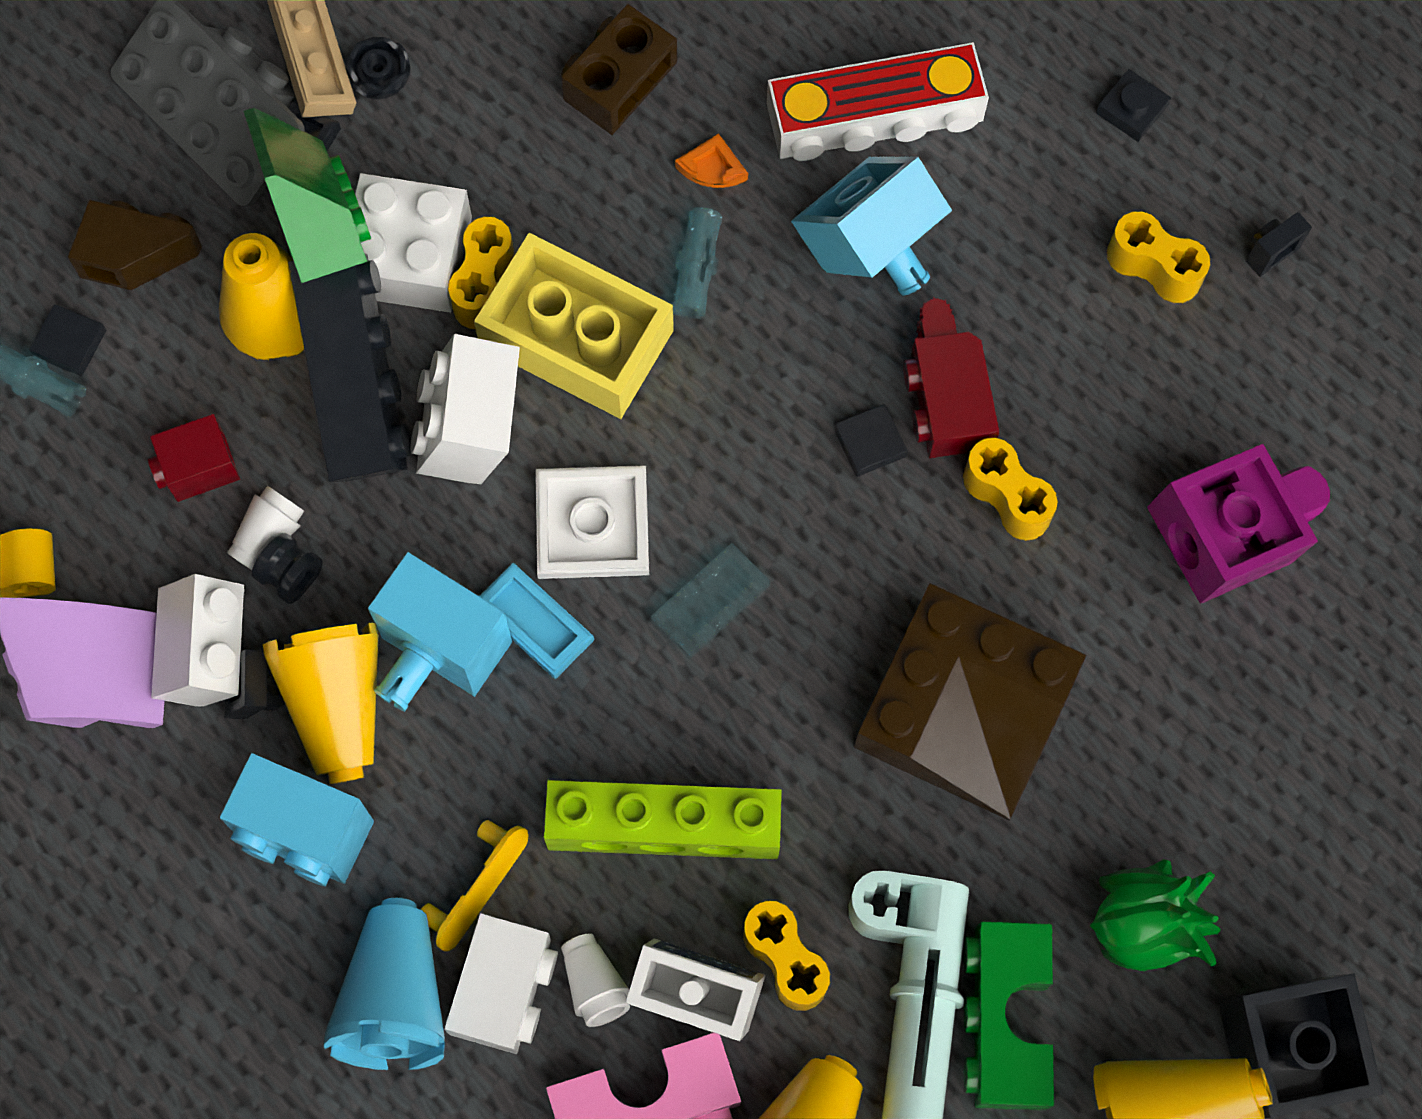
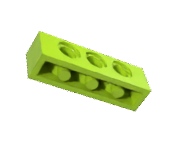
[544,780,782,859]

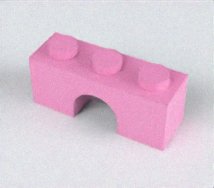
[546,1033,741,1119]

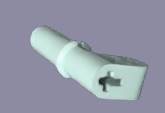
[848,871,969,1119]

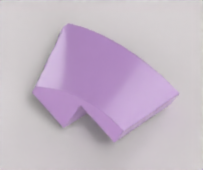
[0,597,165,728]

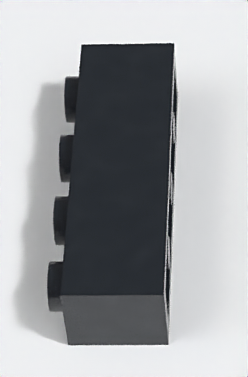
[288,253,411,482]

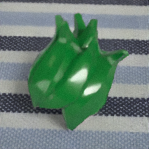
[1090,859,1221,971]

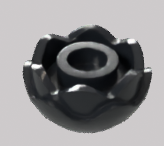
[345,37,411,100]

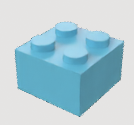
[220,753,374,887]

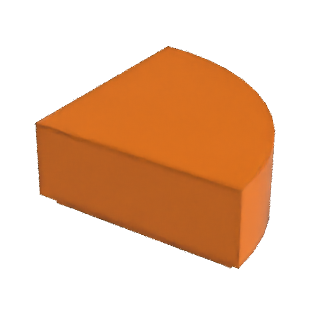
[675,134,748,188]

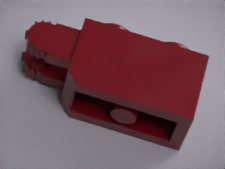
[903,297,999,458]

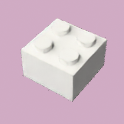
[355,173,472,313]
[410,334,520,484]

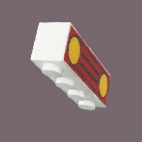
[766,42,989,161]

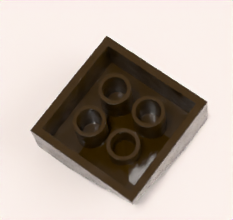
[854,583,1087,821]

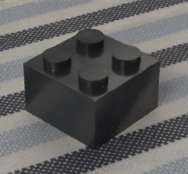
[1217,973,1383,1118]

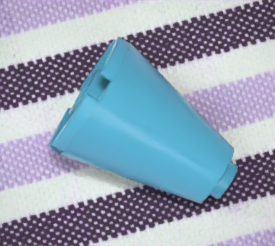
[324,898,445,1070]

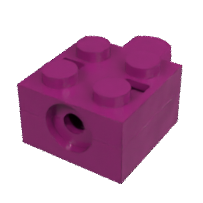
[1147,444,1330,604]

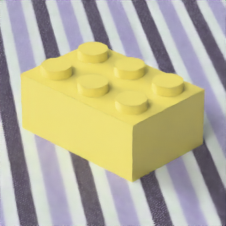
[474,233,673,419]

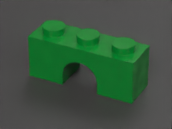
[964,922,1054,1110]

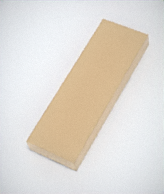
[267,0,356,117]

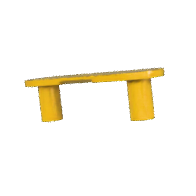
[421,820,529,951]

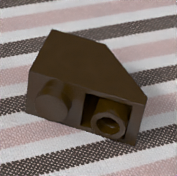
[68,200,202,290]

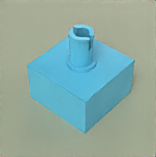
[791,157,952,296]
[368,552,512,712]

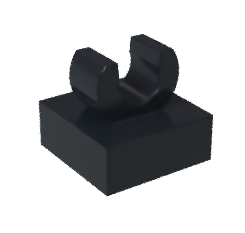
[224,649,285,719]

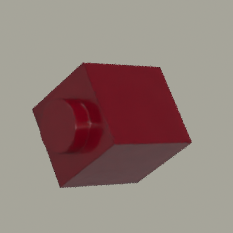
[148,414,241,502]

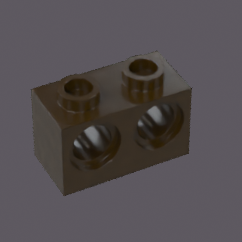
[561,4,677,135]

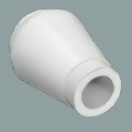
[227,486,304,570]
[561,934,630,1027]

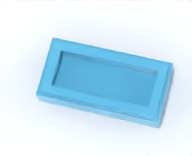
[479,563,594,679]

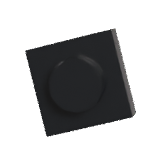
[1096,69,1172,142]
[1246,212,1312,277]

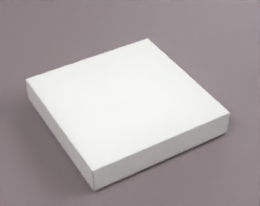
[536,466,649,579]

